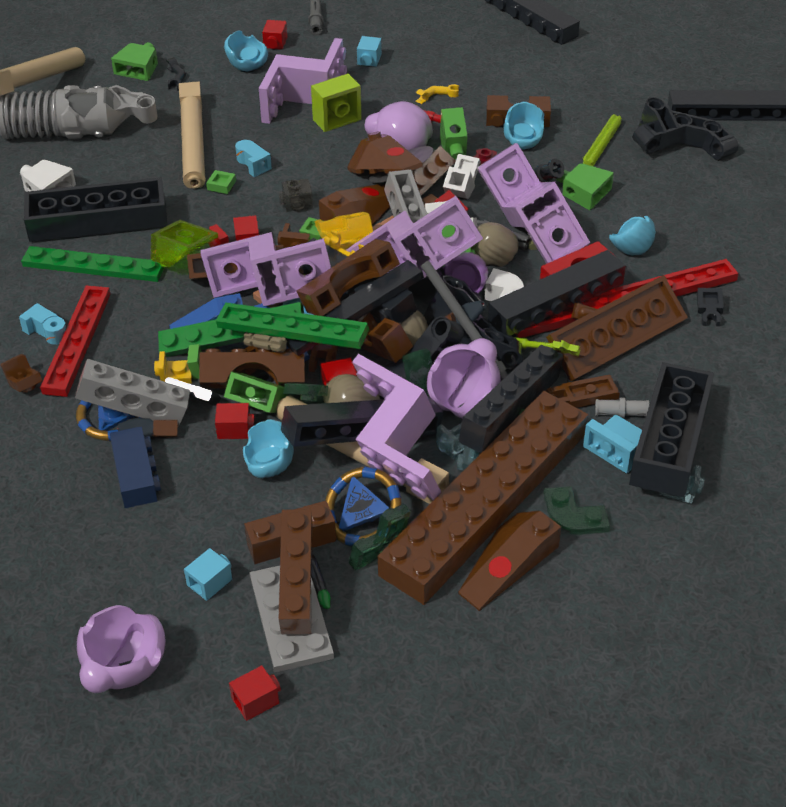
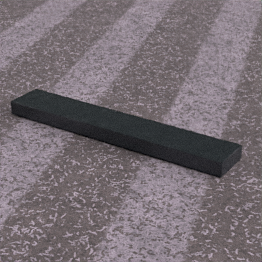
[285,260,424,356]

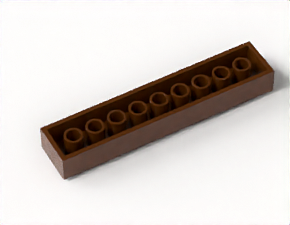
[378,391,589,605]

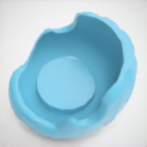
[224,31,268,72]
[504,102,544,149]
[609,216,656,256]
[243,419,294,478]

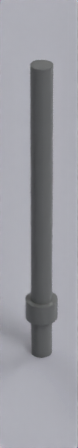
[421,261,508,381]

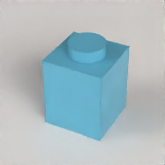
[357,36,382,67]
[184,548,232,601]

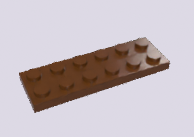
[546,275,688,381]

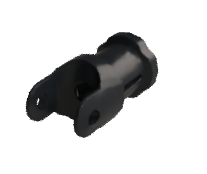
[534,159,565,182]

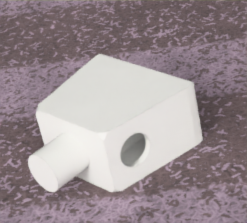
[20,160,76,192]

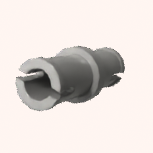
[595,398,649,418]

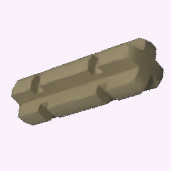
[243,332,287,352]

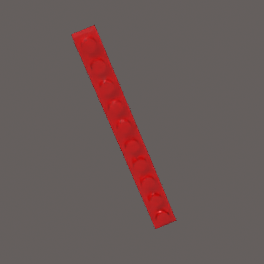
[515,259,738,338]

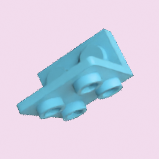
[583,415,642,474]

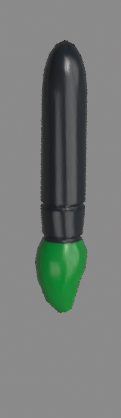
[311,554,331,609]

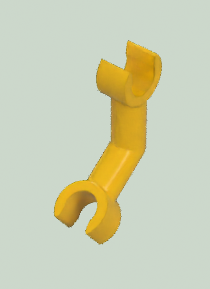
[416,84,459,104]

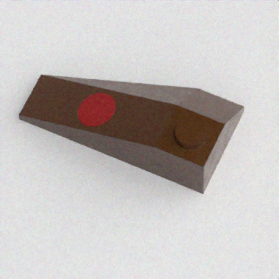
[347,131,423,174]
[319,183,390,224]
[458,511,561,611]

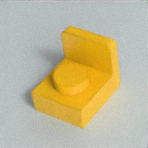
[154,351,192,384]

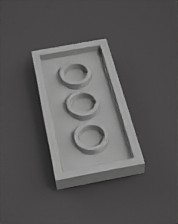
[249,566,334,673]

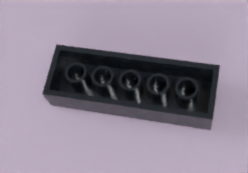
[24,177,168,242]
[629,362,714,498]

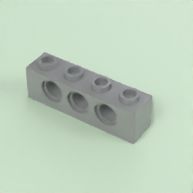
[384,169,427,223]
[75,359,190,427]

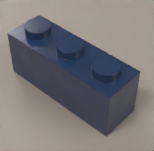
[110,426,161,508]

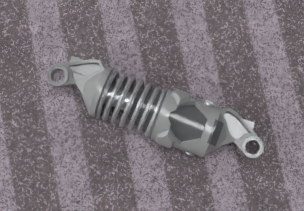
[0,85,158,140]

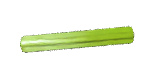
[583,114,622,166]

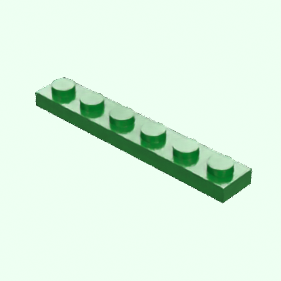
[21,246,165,282]
[158,302,304,357]
[215,302,369,349]

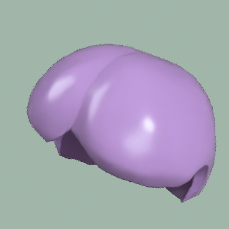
[364,101,433,151]
[427,338,501,419]
[77,605,166,693]

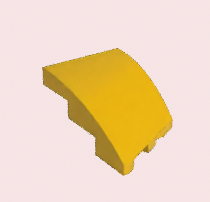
[315,212,373,250]

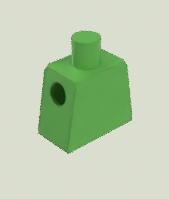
[111,42,158,81]
[440,107,467,160]
[556,164,614,210]

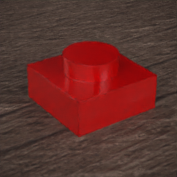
[208,224,229,247]

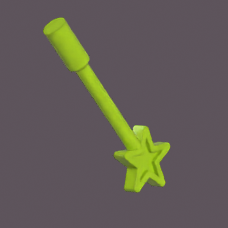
[514,337,580,356]

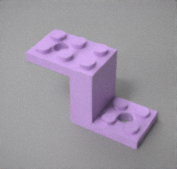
[259,38,347,124]
[477,143,590,264]
[346,196,483,280]
[201,232,331,306]
[352,354,442,500]

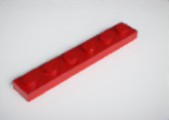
[40,285,111,397]

